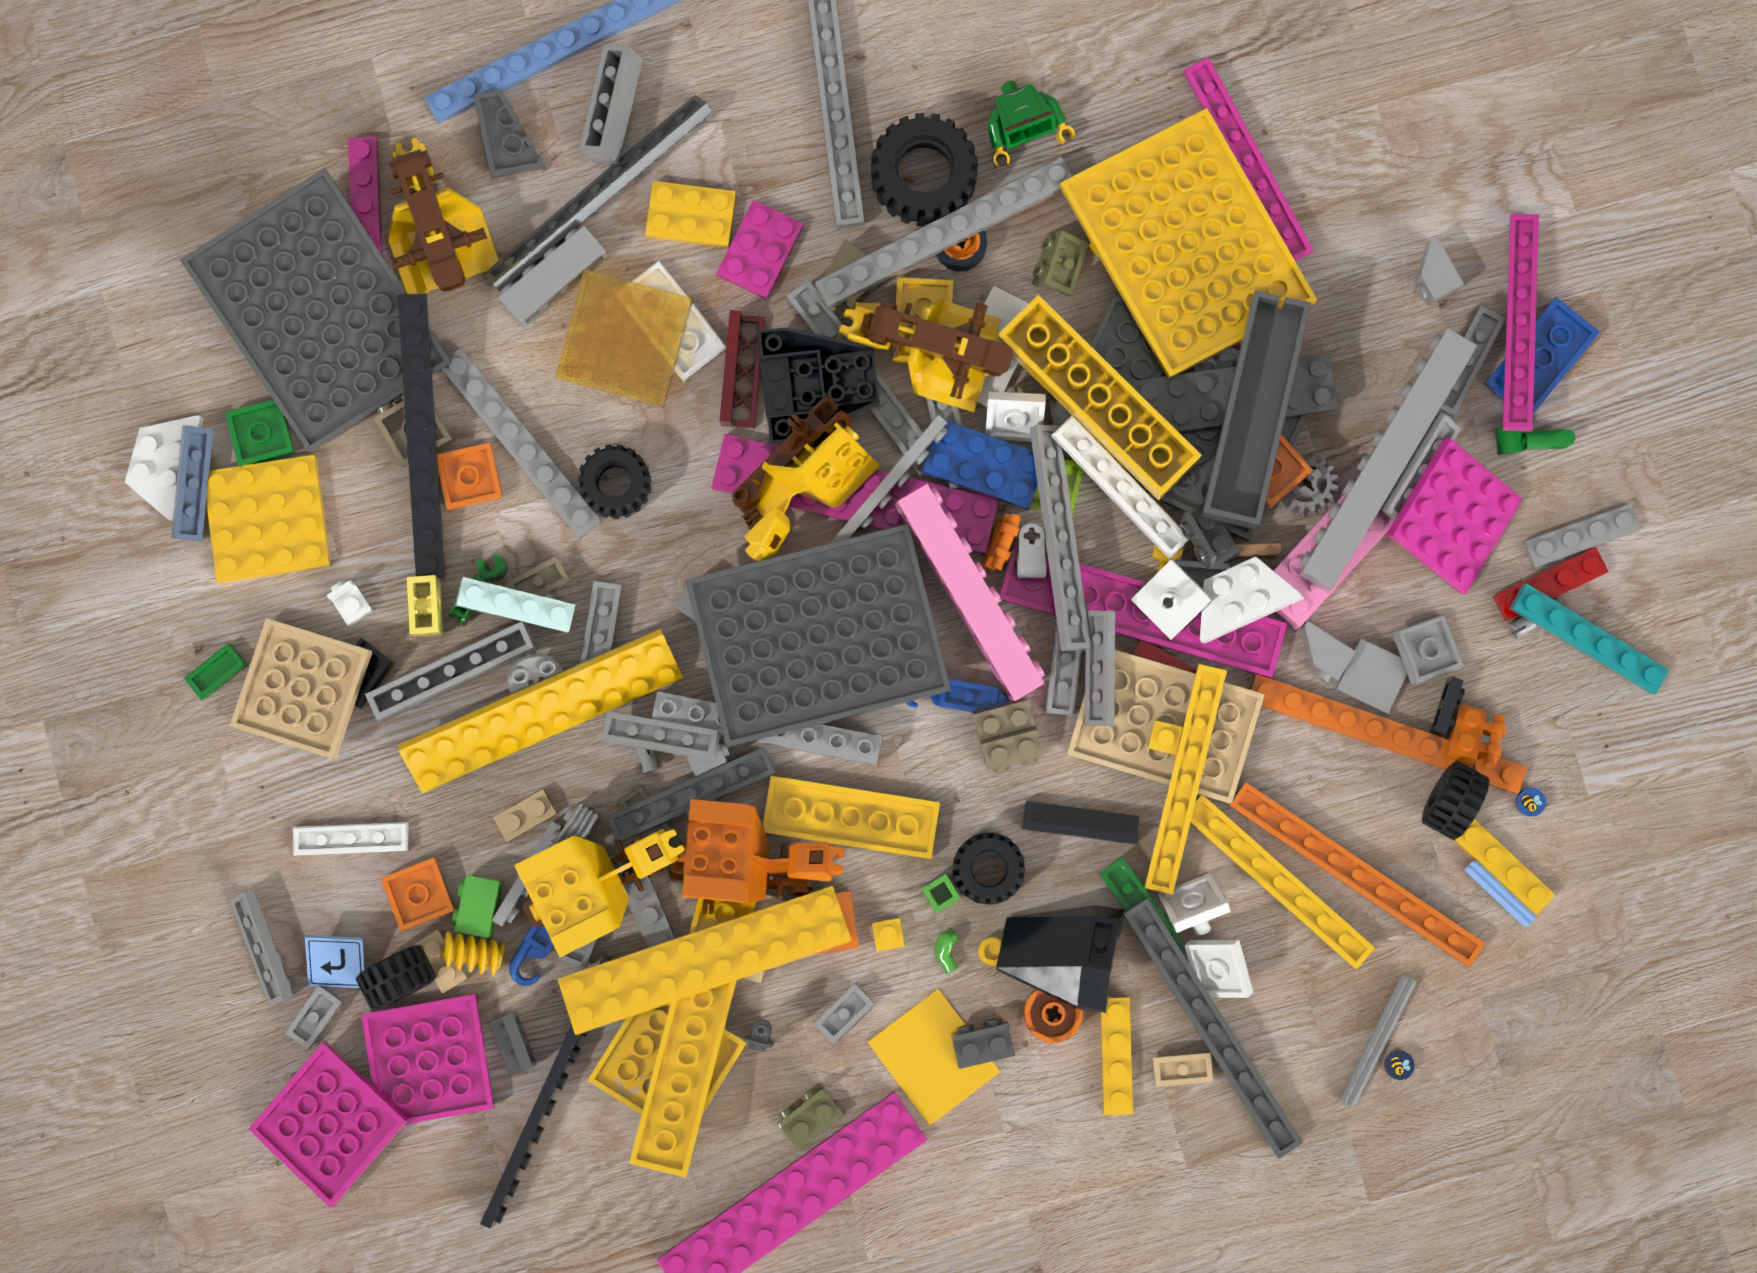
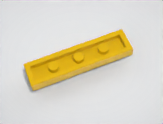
[1454,819,1555,916]
[1100,997,1133,1115]

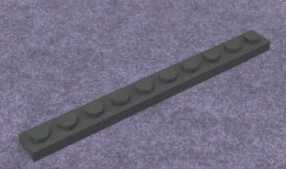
[484,95,712,292]
[1122,898,1303,1159]

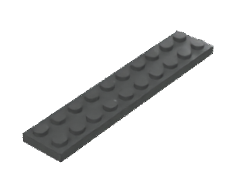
[1048,353,1338,444]

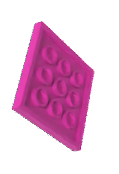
[1386,438,1523,595]
[361,994,495,1125]
[248,1042,409,1208]

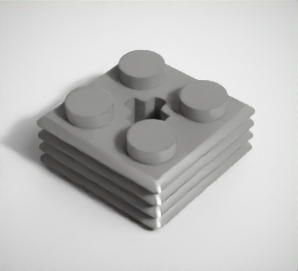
[548,804,601,846]

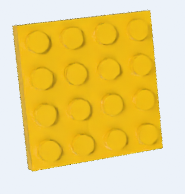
[206,455,331,584]
[587,1003,747,1115]

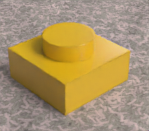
[1148,720,1183,755]
[872,918,905,951]

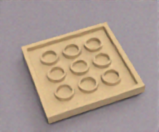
[230,618,373,760]

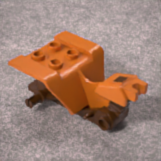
[669,799,844,914]

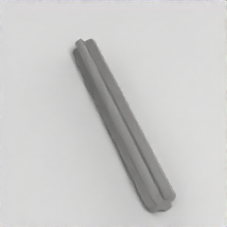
[1340,975,1416,1107]

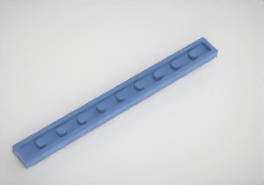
[425,0,682,124]

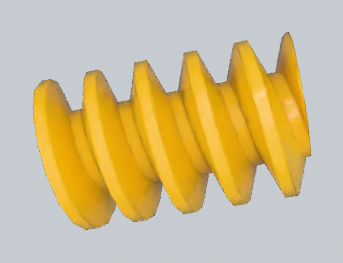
[441,931,505,976]

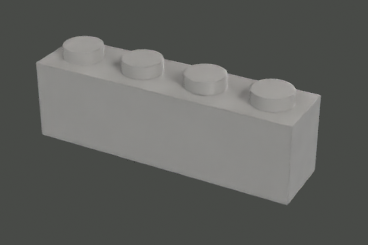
[579,44,643,164]
[498,226,609,329]

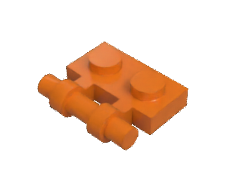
[981,513,1022,572]
[1446,703,1506,769]

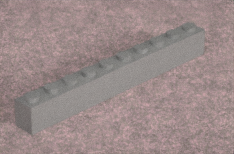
[1298,328,1477,593]

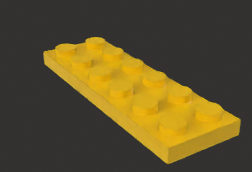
[763,776,940,859]

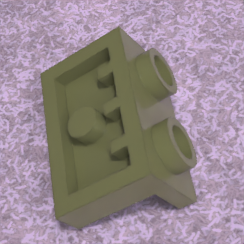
[1032,230,1089,296]
[777,1086,844,1151]

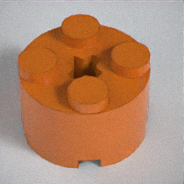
[1023,989,1083,1043]

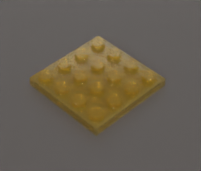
[555,270,693,408]

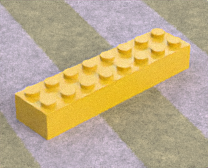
[997,295,1202,501]

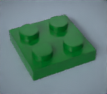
[225,399,295,467]

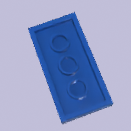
[1484,297,1600,414]
[922,420,1038,510]

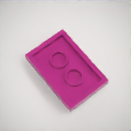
[716,200,804,300]

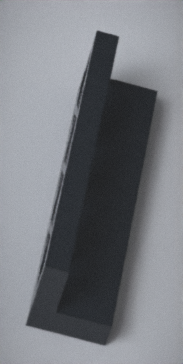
[1022,801,1139,845]

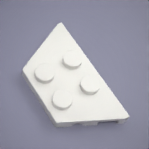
[125,415,204,522]
[1200,557,1304,644]

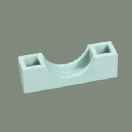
[455,577,575,633]

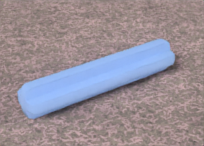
[1464,860,1536,927]

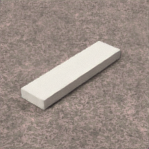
[293,822,409,856]

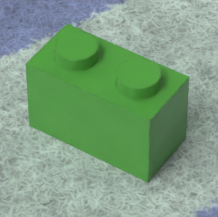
[452,875,504,938]

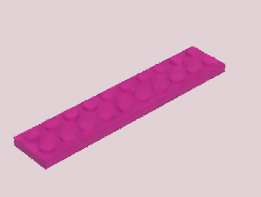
[711,434,998,554]
[999,544,1288,678]
[657,1091,927,1273]

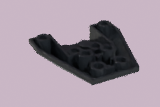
[757,327,880,444]
[996,905,1124,1013]

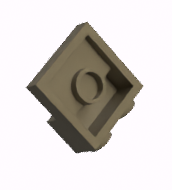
[374,395,452,467]
[972,697,1043,773]

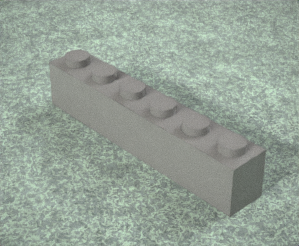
[365,621,538,722]

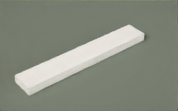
[1051,415,1189,559]

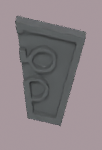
[473,90,546,179]

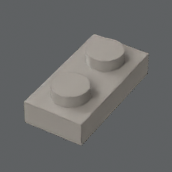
[813,983,875,1044]
[285,985,344,1050]

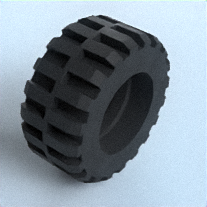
[871,113,978,227]

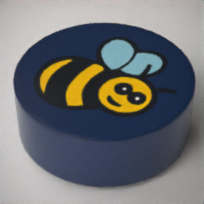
[1384,1050,1415,1080]

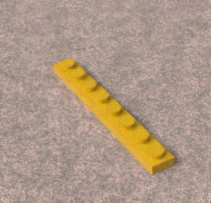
[1145,664,1227,895]
[1190,795,1375,970]

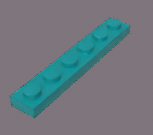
[1509,584,1669,695]

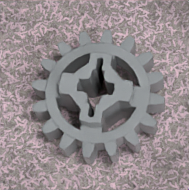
[1282,456,1341,518]

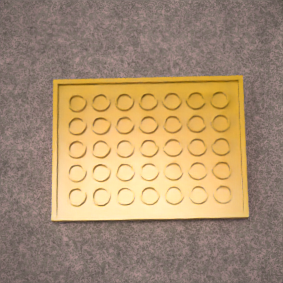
[1060,108,1317,379]

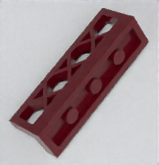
[720,310,765,429]

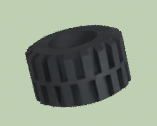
[578,444,652,519]
[1422,761,1489,840]
[952,832,1025,905]
[355,945,437,1010]

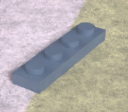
[171,425,213,541]

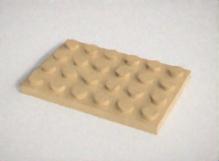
[1067,650,1265,804]

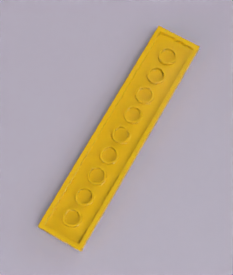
[397,629,683,793]
[557,886,851,1035]
[629,899,757,1178]

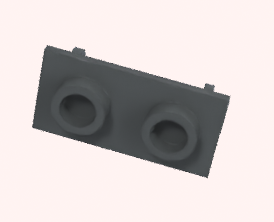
[743,1019,775,1052]

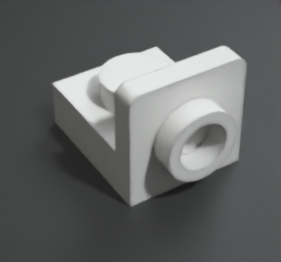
[327,580,373,626]

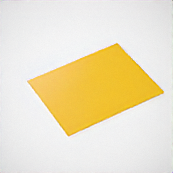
[867,989,1001,1126]

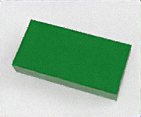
[184,642,248,701]

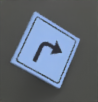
[305,935,365,988]

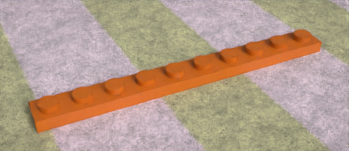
[1250,674,1527,794]
[1229,782,1486,967]

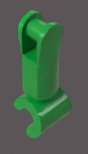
[1495,427,1576,455]
[448,554,508,626]

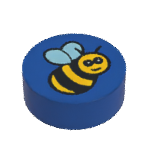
[1515,788,1546,817]

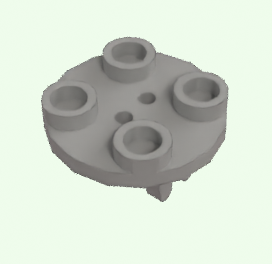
[507,652,564,694]

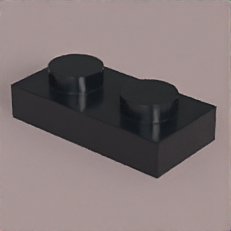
[1430,677,1465,736]

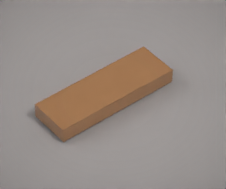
[1192,543,1281,560]

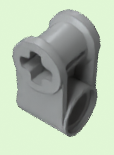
[1016,523,1046,578]

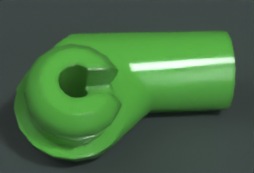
[934,930,958,975]

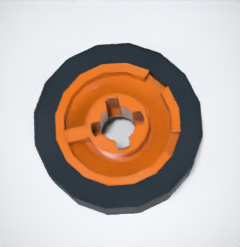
[936,230,987,272]

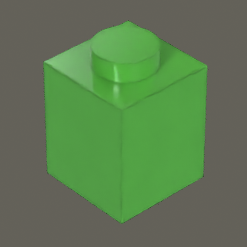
[921,874,961,913]

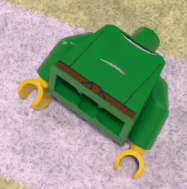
[988,81,1075,168]

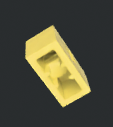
[407,575,444,637]

